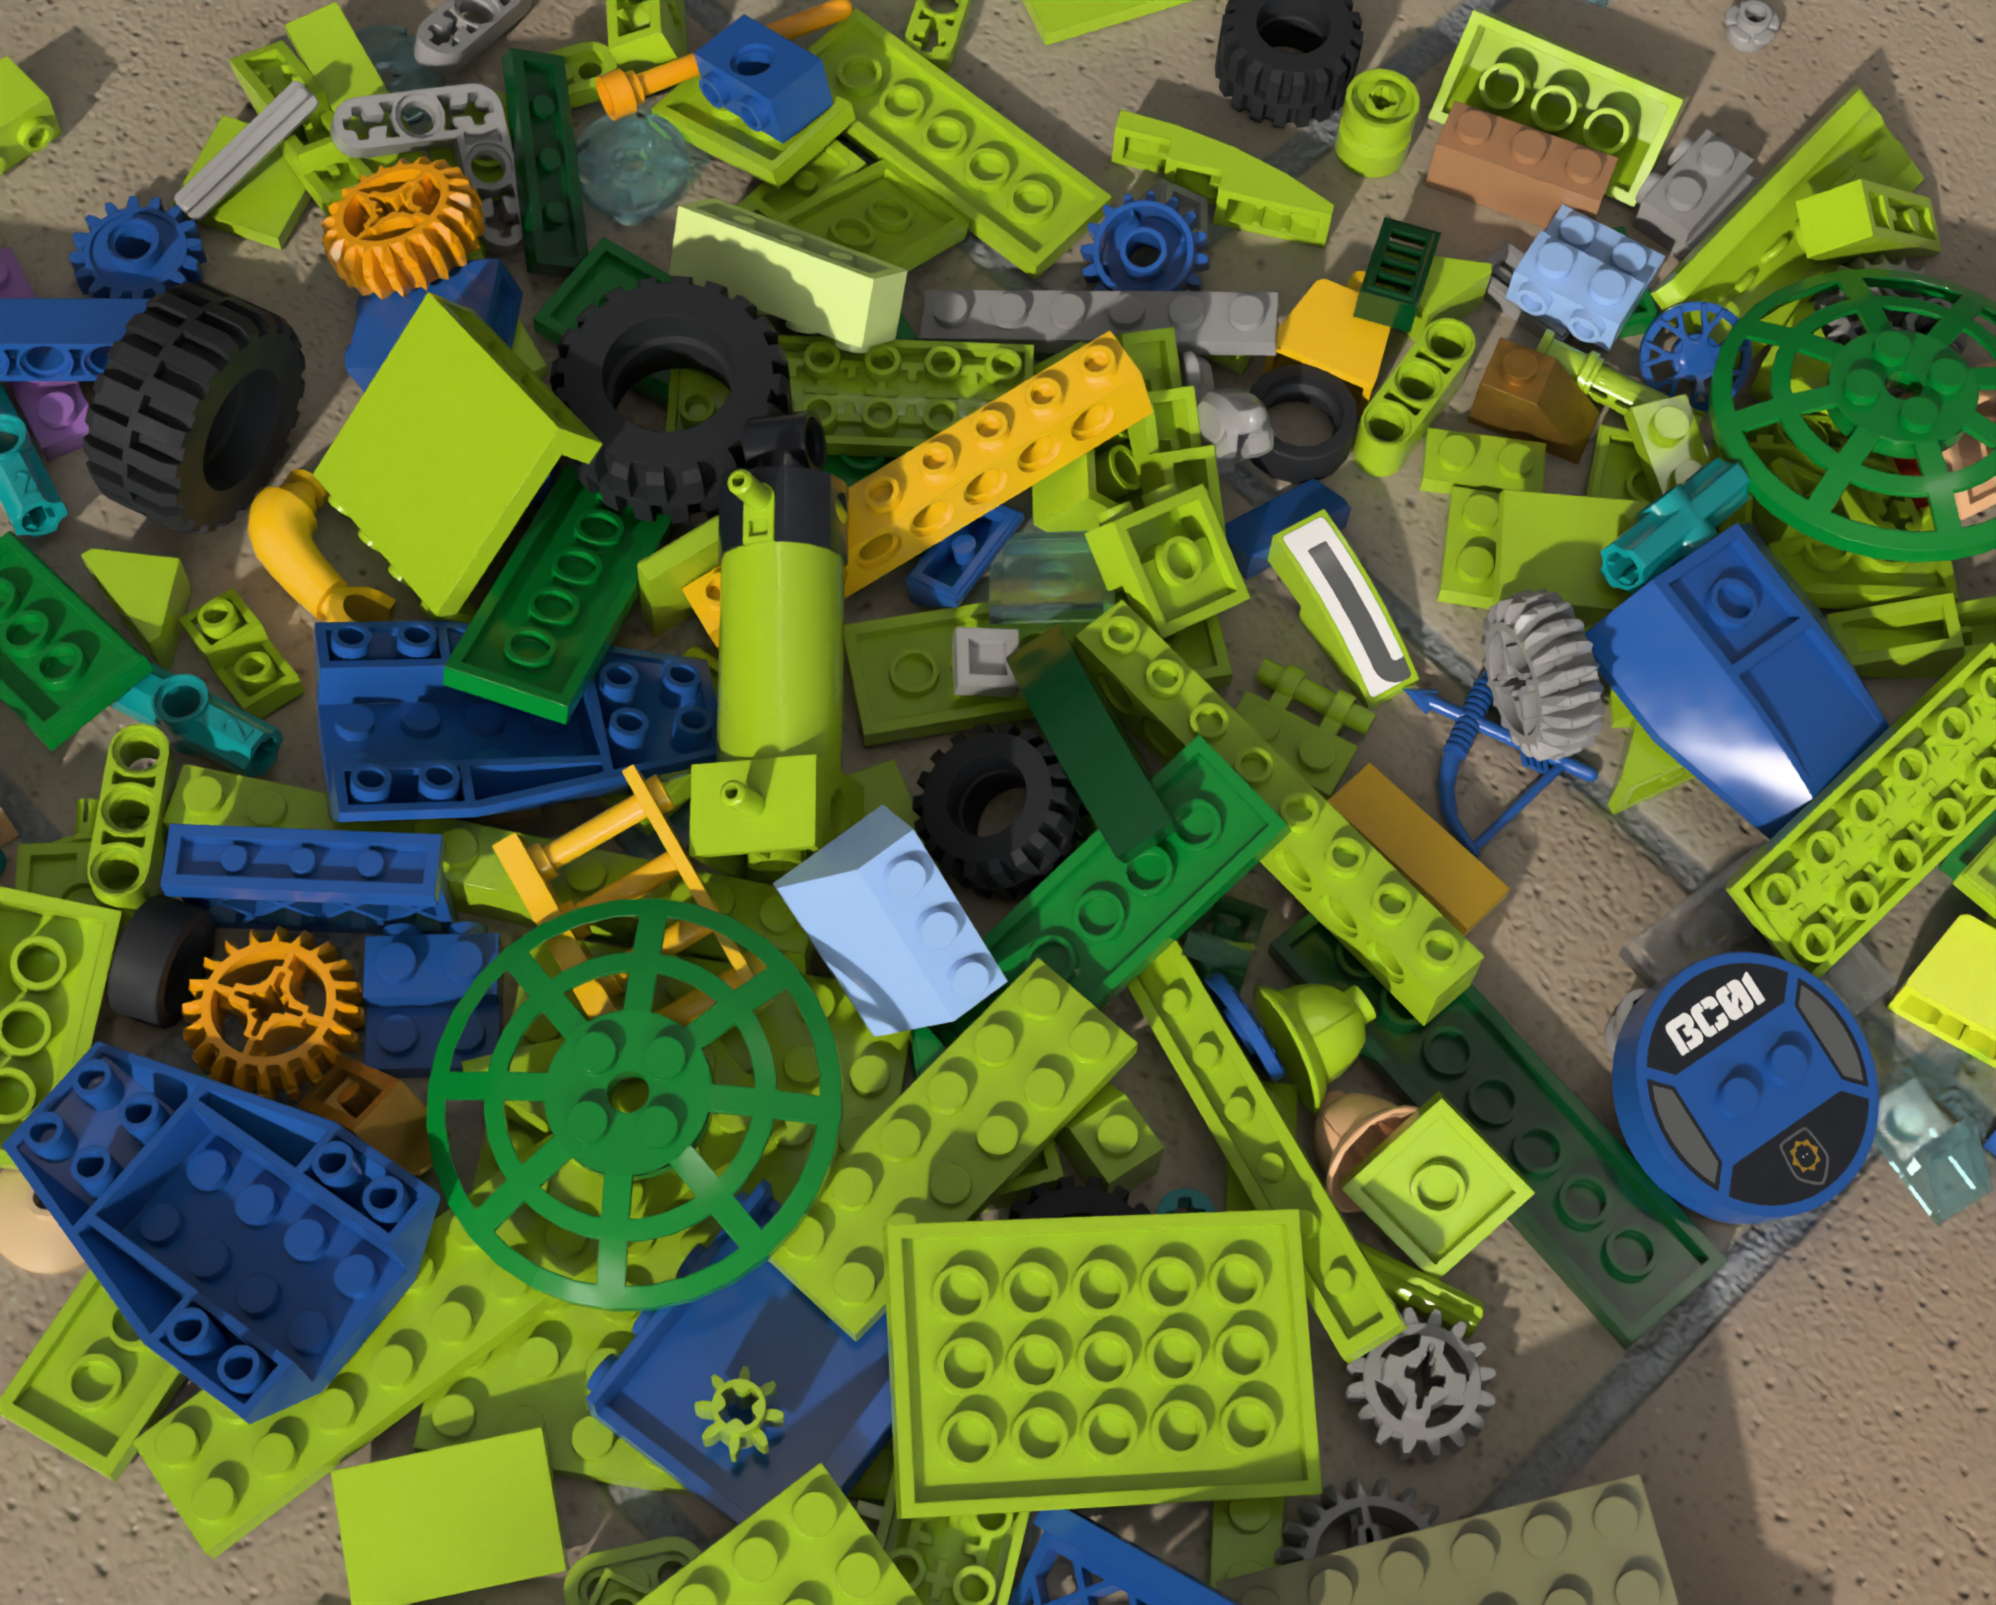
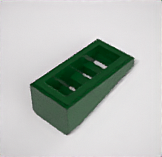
[1353,217,1441,333]

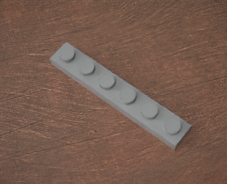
[919,290,1280,356]

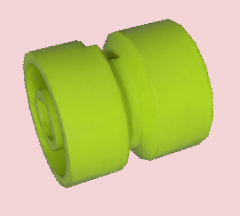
[1335,68,1420,178]

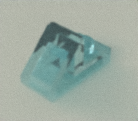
[1873,1078,1993,1226]

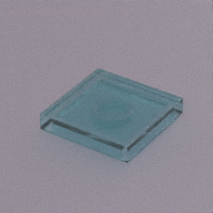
[989,531,1115,624]

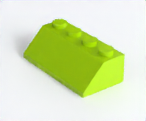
[1427,8,1690,207]

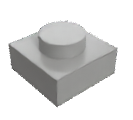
[952,627,1020,697]

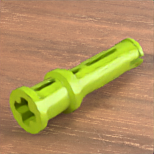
[1536,328,1705,427]

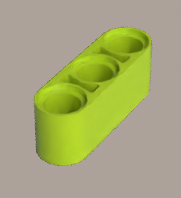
[1352,318,1476,477]
[87,723,177,923]

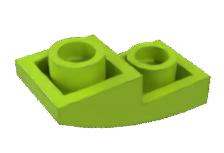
[178,587,306,719]

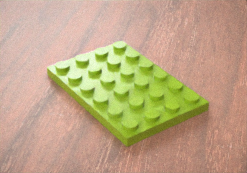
[882,1209,1323,1519]

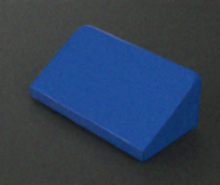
[1225,478,1351,580]
[905,504,1024,608]

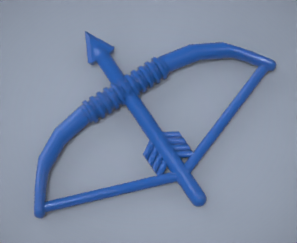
[1402,669,1598,858]

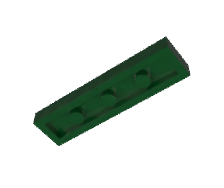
[501,48,589,277]

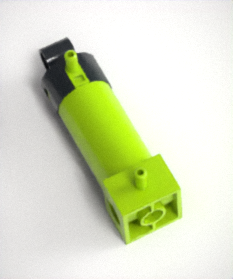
[689,410,864,883]

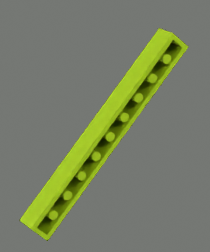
[163,764,815,975]

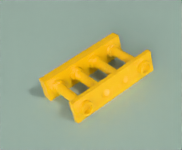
[492,765,773,1082]

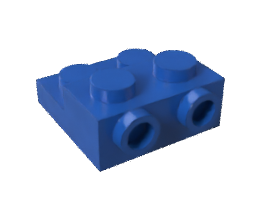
[363,921,504,1078]

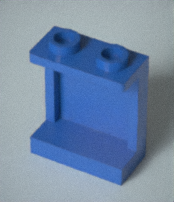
[345,258,523,392]

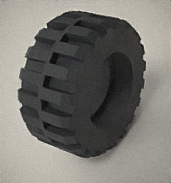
[550,276,793,524]
[83,282,306,535]

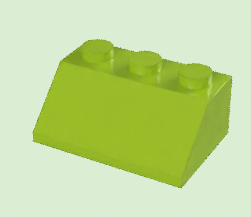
[1032,341,1145,546]

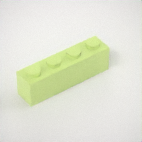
[669,198,908,353]

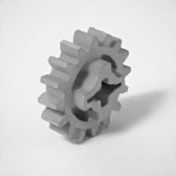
[1343,1307,1496,1463]

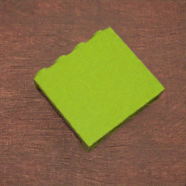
[313,292,603,624]

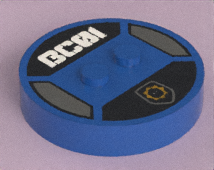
[1612,952,1879,1225]

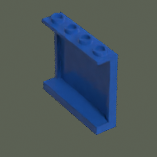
[586,1179,893,1526]

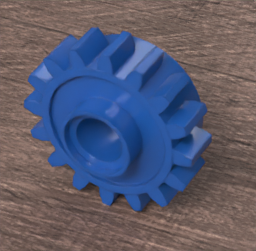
[1080,191,1210,291]
[69,196,207,299]

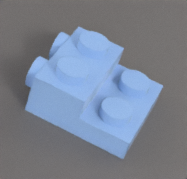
[1505,204,1666,352]

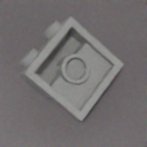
[1632,129,1760,260]

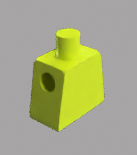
[1886,914,1996,1069]

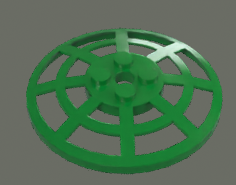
[1709,269,1996,563]
[426,898,843,1312]

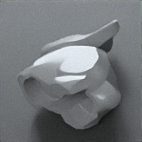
[1183,351,1274,476]

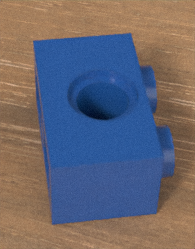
[694,14,833,144]

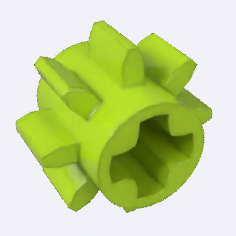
[694,1366,785,1462]

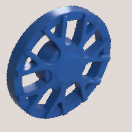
[1638,300,1752,412]
[1204,972,1286,1084]

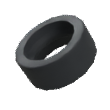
[1249,364,1358,483]
[107,894,216,1029]

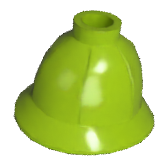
[1253,983,1376,1115]

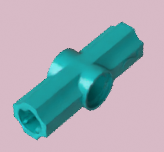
[0,381,68,538]
[1600,457,1750,595]
[110,661,283,778]

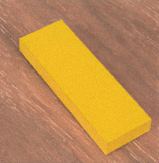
[1327,762,1510,937]

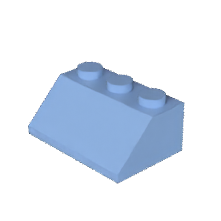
[773,804,1008,1037]

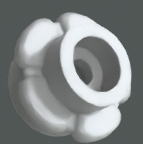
[1724,0,1780,53]

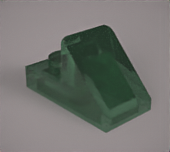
[1181,895,1268,994]

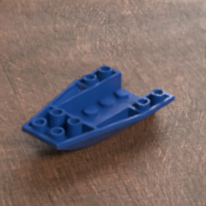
[1584,523,1890,840]
[314,620,718,822]
[2,1041,441,1425]

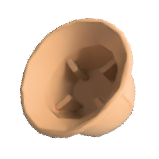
[1313,1090,1419,1213]

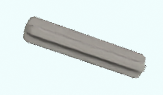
[174,81,319,221]

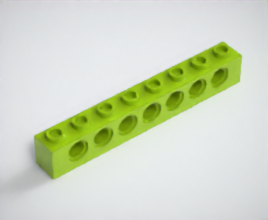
[1074,600,1484,1026]

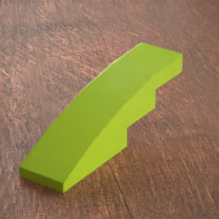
[229,40,373,217]
[1111,109,1334,248]
[1114,327,1227,540]

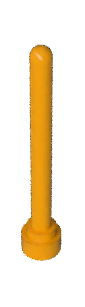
[596,0,853,121]

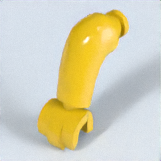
[247,469,397,622]

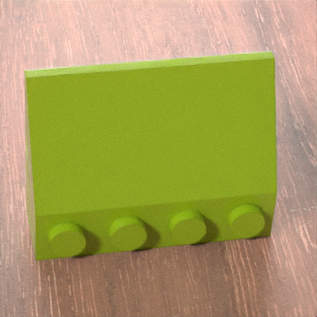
[0,886,122,1170]

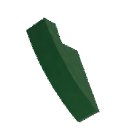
[1006,623,1181,864]

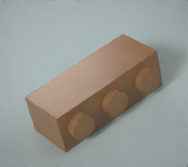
[1425,101,1618,228]

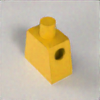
[1262,271,1391,416]

